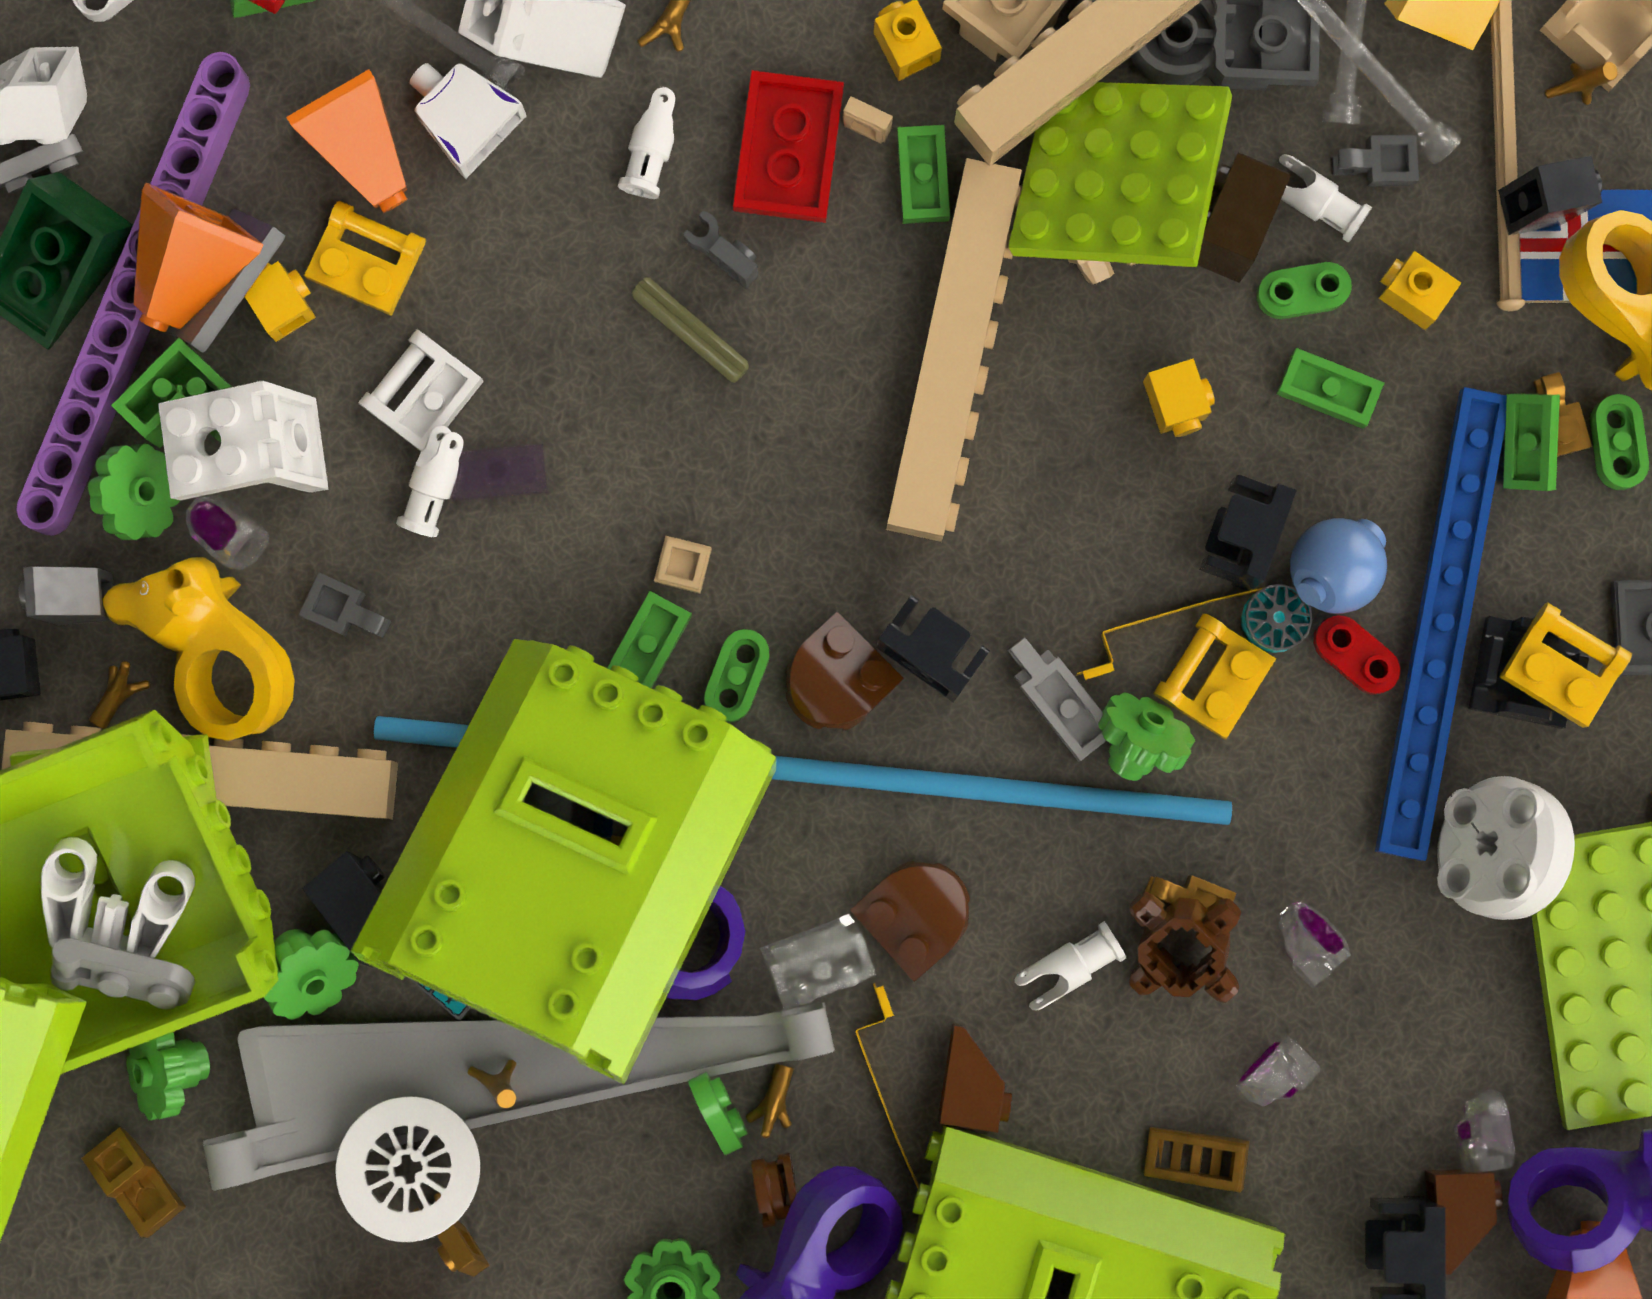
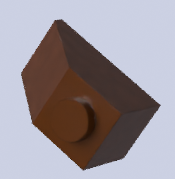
[938,1024,1012,1133]
[1425,1168,1503,1275]

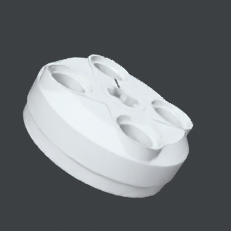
[1437,776,1575,920]

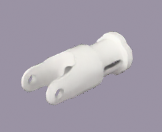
[618,87,675,199]
[1279,154,1372,243]
[396,425,463,537]
[1014,921,1126,1010]

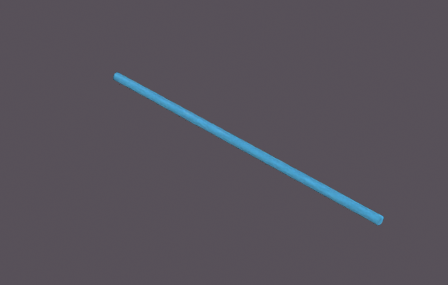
[374,716,1232,825]

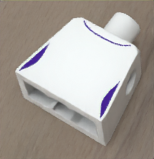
[410,63,527,179]

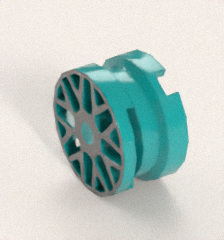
[1240,584,1313,653]

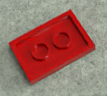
[733,70,844,223]

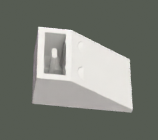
[458,0,626,78]
[0,47,87,145]

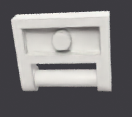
[358,329,484,451]

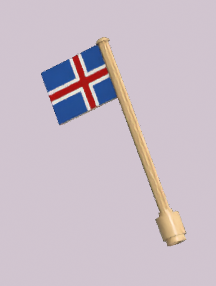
[1491,0,1652,311]

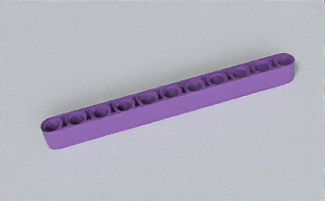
[16,52,250,536]

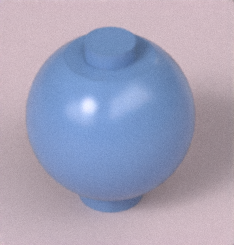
[1290,518,1387,614]

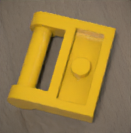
[304,201,426,316]
[1500,602,1632,728]
[1153,613,1277,740]

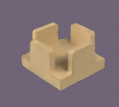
[942,0,1068,62]
[1540,0,1652,92]

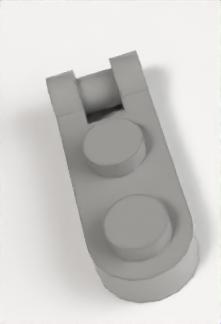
[0,134,83,193]
[50,938,195,1009]

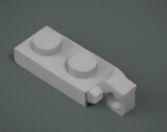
[1007,637,1106,762]

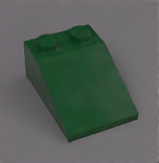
[0,172,133,350]

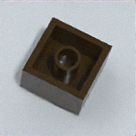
[1197,152,1291,283]

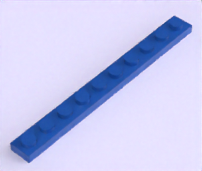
[1375,387,1507,861]

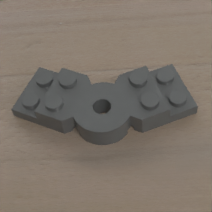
[1077,0,1321,90]

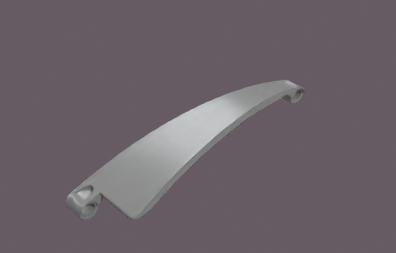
[203,1002,835,1190]

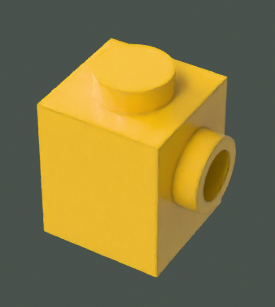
[874,0,942,81]
[1379,251,1461,330]
[244,261,316,342]
[1143,358,1215,437]

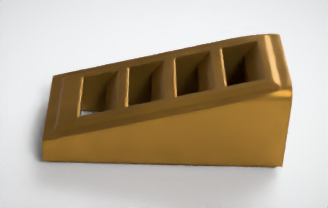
[1144,1127,1250,1193]

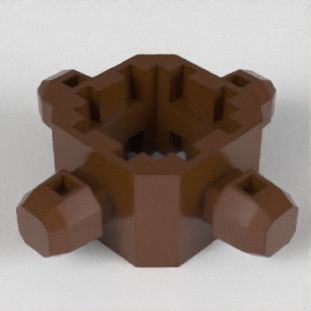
[1129,892,1241,1003]

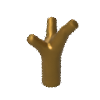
[637,0,690,52]
[1545,62,1618,105]
[89,661,150,729]
[467,1060,516,1108]
[746,1064,794,1138]

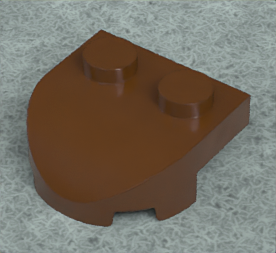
[785,612,904,731]
[850,861,970,982]

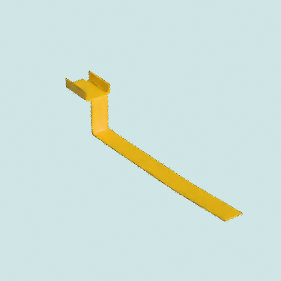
[1076,587,1265,680]
[856,983,919,1188]

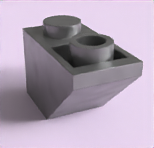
[19,567,113,625]

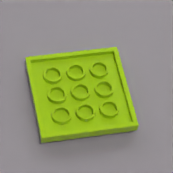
[1008,82,1232,267]

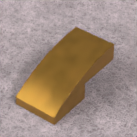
[81,1127,186,1238]

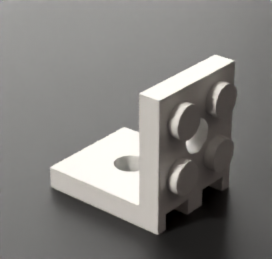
[158,381,328,500]

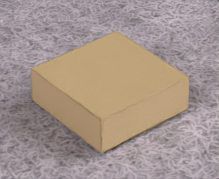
[843,96,893,144]
[654,536,712,594]

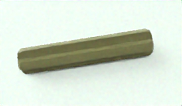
[632,277,749,383]

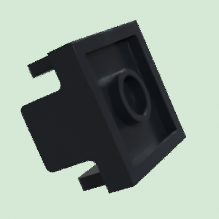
[1199,475,1297,591]
[876,595,990,702]
[1468,616,1589,729]
[1365,1196,1446,1299]

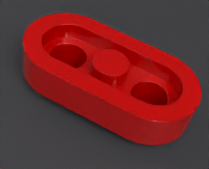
[1313,615,1400,695]

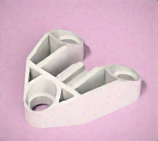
[41,837,195,958]

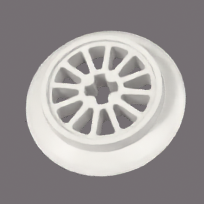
[336,1096,480,1242]

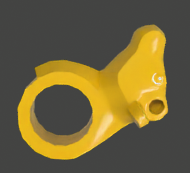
[1559,210,1652,391]
[103,557,295,741]

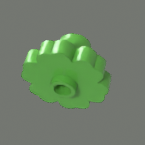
[88,444,180,540]
[1098,693,1195,781]
[264,929,359,1020]
[126,1032,210,1120]
[624,1238,722,1299]

